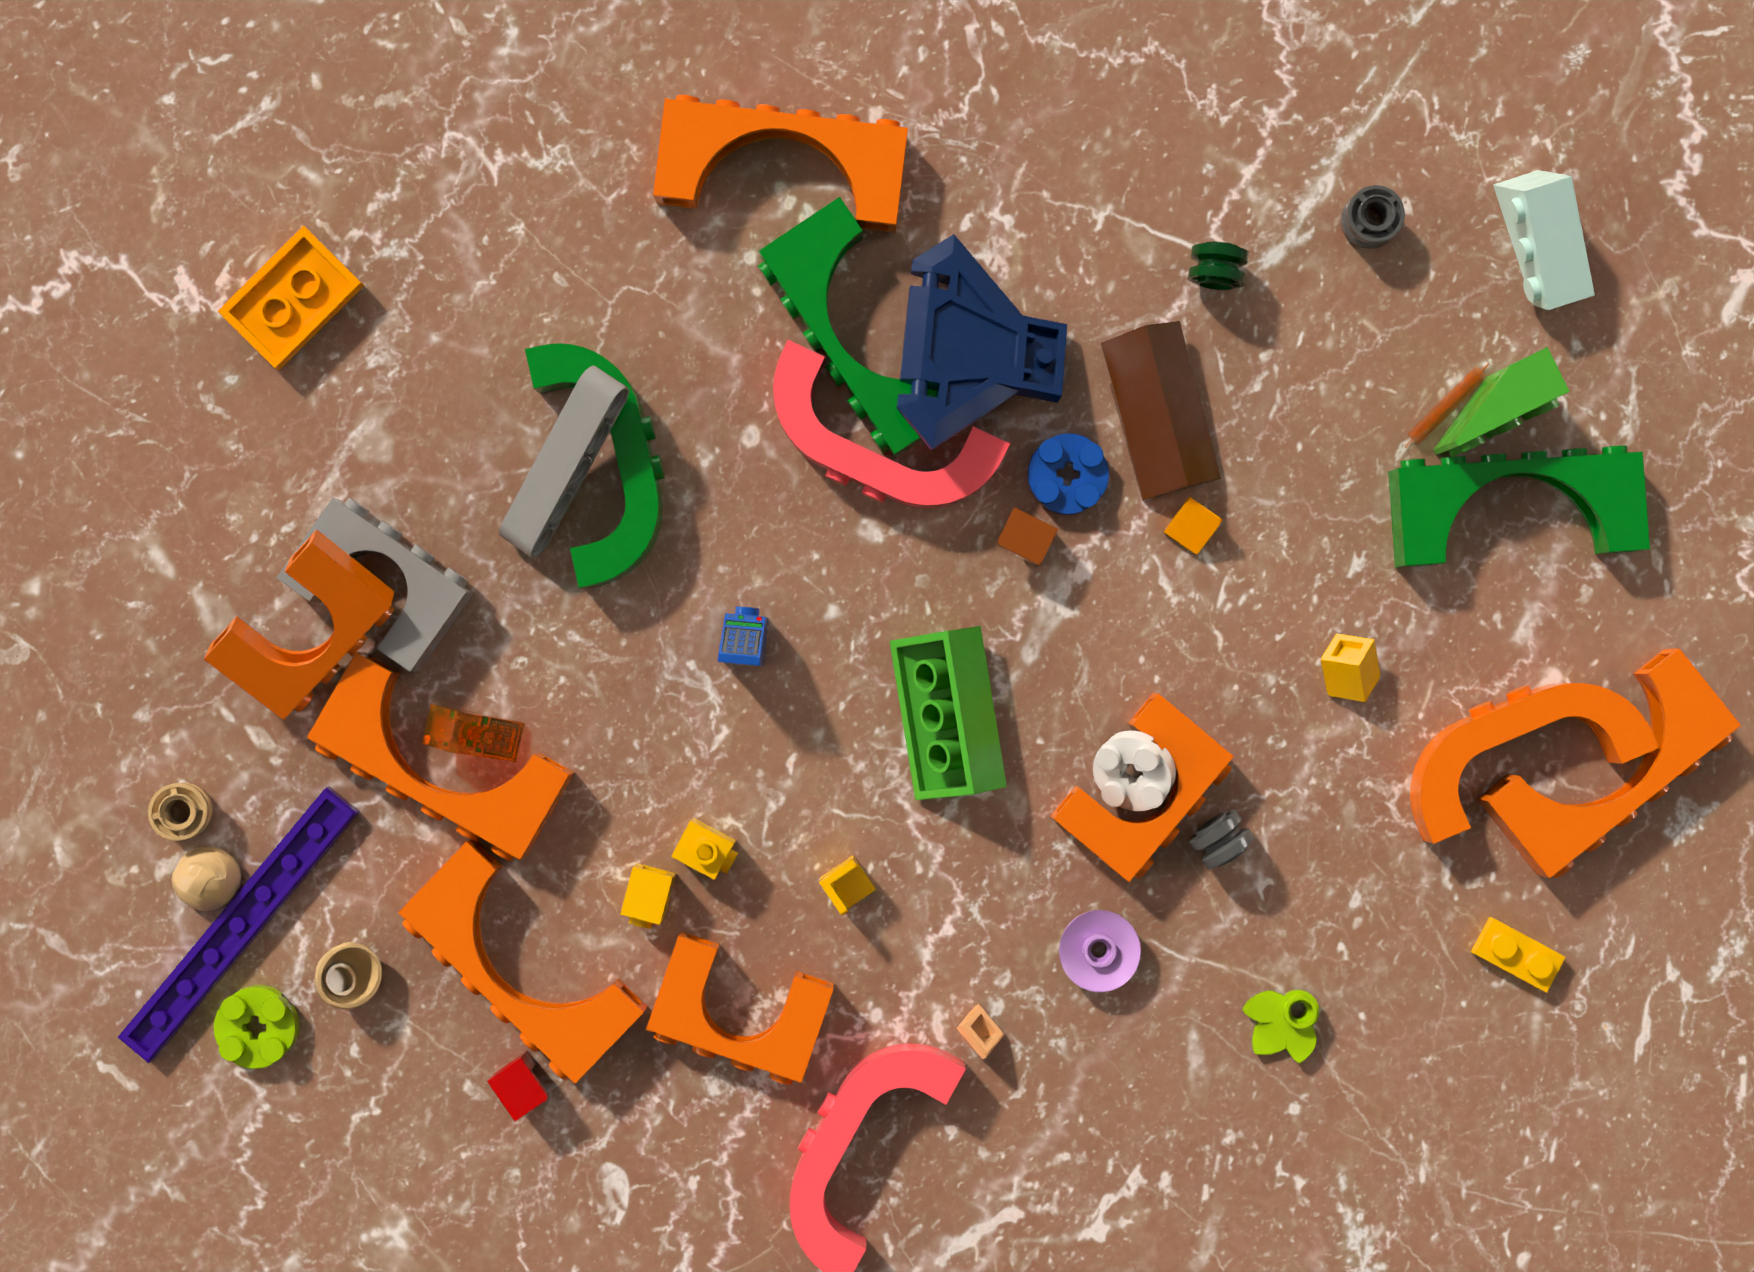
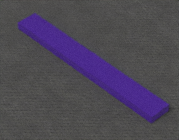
[118,786,360,1063]

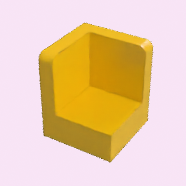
[1320,633,1380,702]
[819,855,876,916]

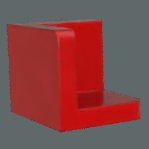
[487,1050,548,1122]

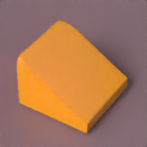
[1163,497,1223,555]

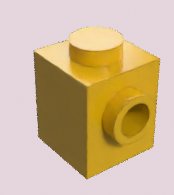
[671,818,738,880]

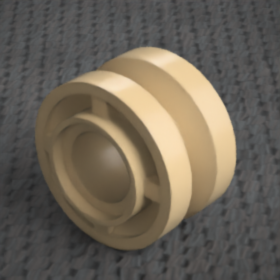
[148,782,213,841]

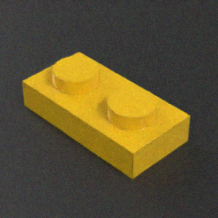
[1471,917,1566,993]

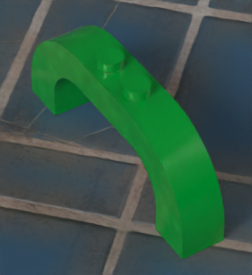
[525,343,665,590]

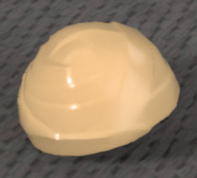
[172,846,242,911]
[314,942,382,1010]

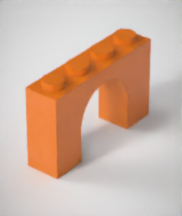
[204,529,395,720]
[1050,693,1234,882]
[646,931,834,1085]

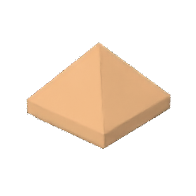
[957,1004,1005,1059]

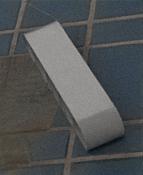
[499,365,629,558]

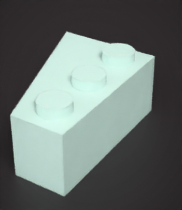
[1493,170,1595,310]

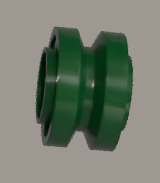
[1188,242,1249,290]

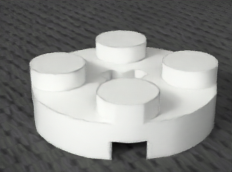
[1093,731,1176,811]

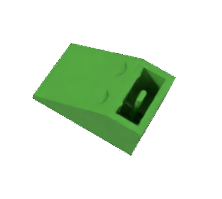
[1433,347,1570,457]

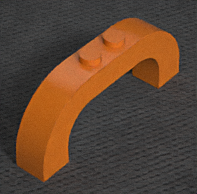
[1410,683,1659,844]

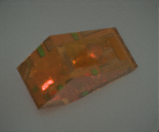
[422,704,525,762]

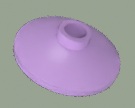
[1059,910,1141,992]

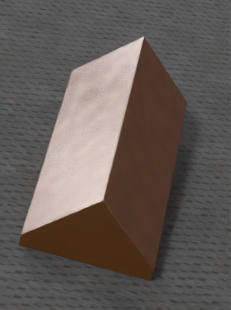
[1101,321,1221,501]

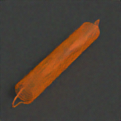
[1405,363,1489,448]

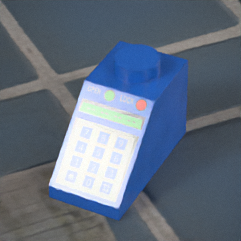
[718,606,768,666]

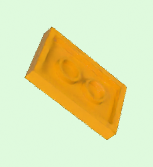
[217,225,365,370]

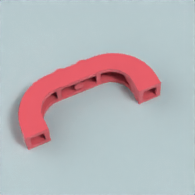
[773,340,1010,508]
[789,1043,966,1272]

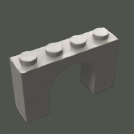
[276,497,474,672]

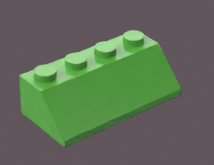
[890,626,1007,800]

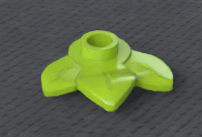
[1242,989,1319,1063]

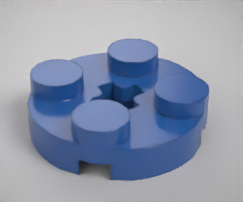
[1027,433,1109,515]

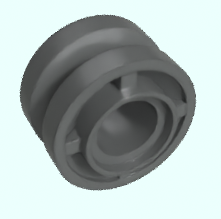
[1341,185,1405,249]
[1189,810,1255,869]

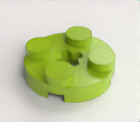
[214,985,299,1069]

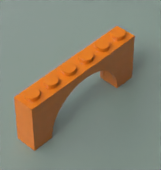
[653,95,908,233]
[1477,648,1741,879]
[307,652,575,861]
[398,840,648,1084]

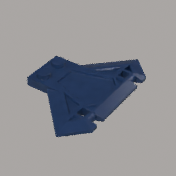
[896,234,1067,451]

